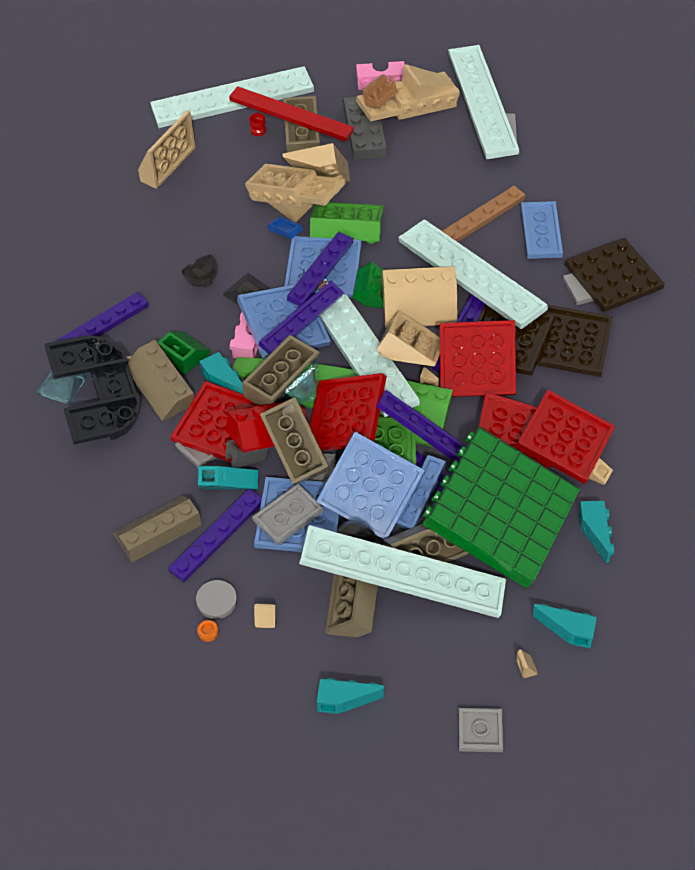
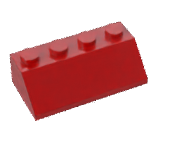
[225,401,307,453]

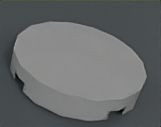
[196,580,237,619]

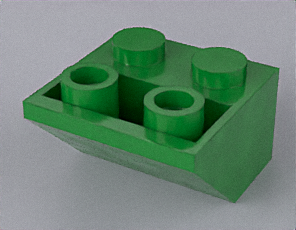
[352,262,383,308]
[157,332,211,375]

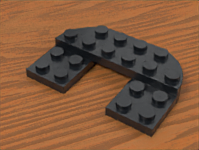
[45,336,140,445]

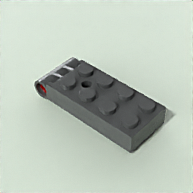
[343,96,387,161]

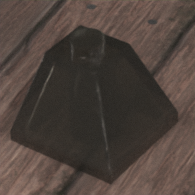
[223,273,271,307]

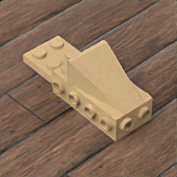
[356,65,460,122]
[245,164,345,222]

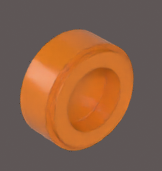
[197,620,219,642]

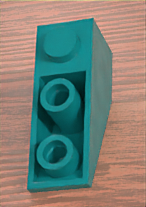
[199,352,244,394]
[198,466,258,490]
[578,501,614,563]
[532,604,597,648]
[317,678,384,714]

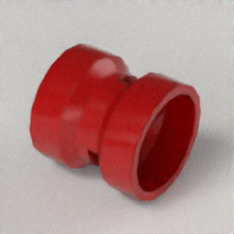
[249,113,266,136]

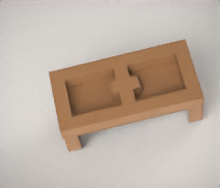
[362,74,399,108]

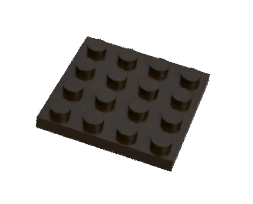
[565,238,665,312]
[477,304,555,376]
[537,305,613,377]

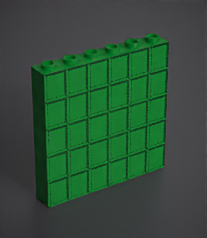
[422,427,580,589]

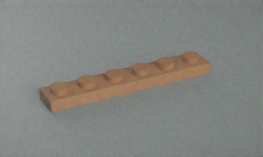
[442,185,526,242]

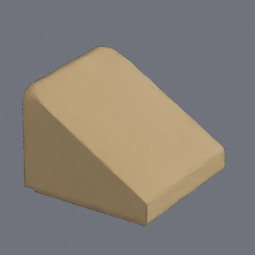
[420,367,439,387]
[589,458,613,485]
[254,604,277,628]
[516,650,538,678]

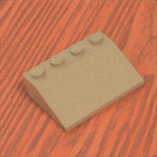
[138,110,195,189]
[283,143,350,184]
[381,266,458,329]
[376,310,440,366]

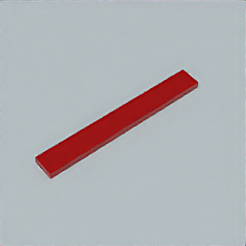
[229,86,354,142]

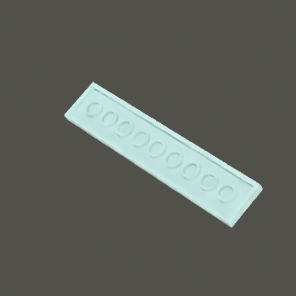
[448,45,519,159]
[150,66,314,128]
[399,219,548,329]
[320,294,420,417]
[299,525,506,618]

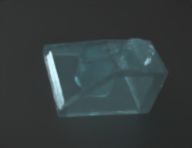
[284,360,319,405]
[36,369,87,405]

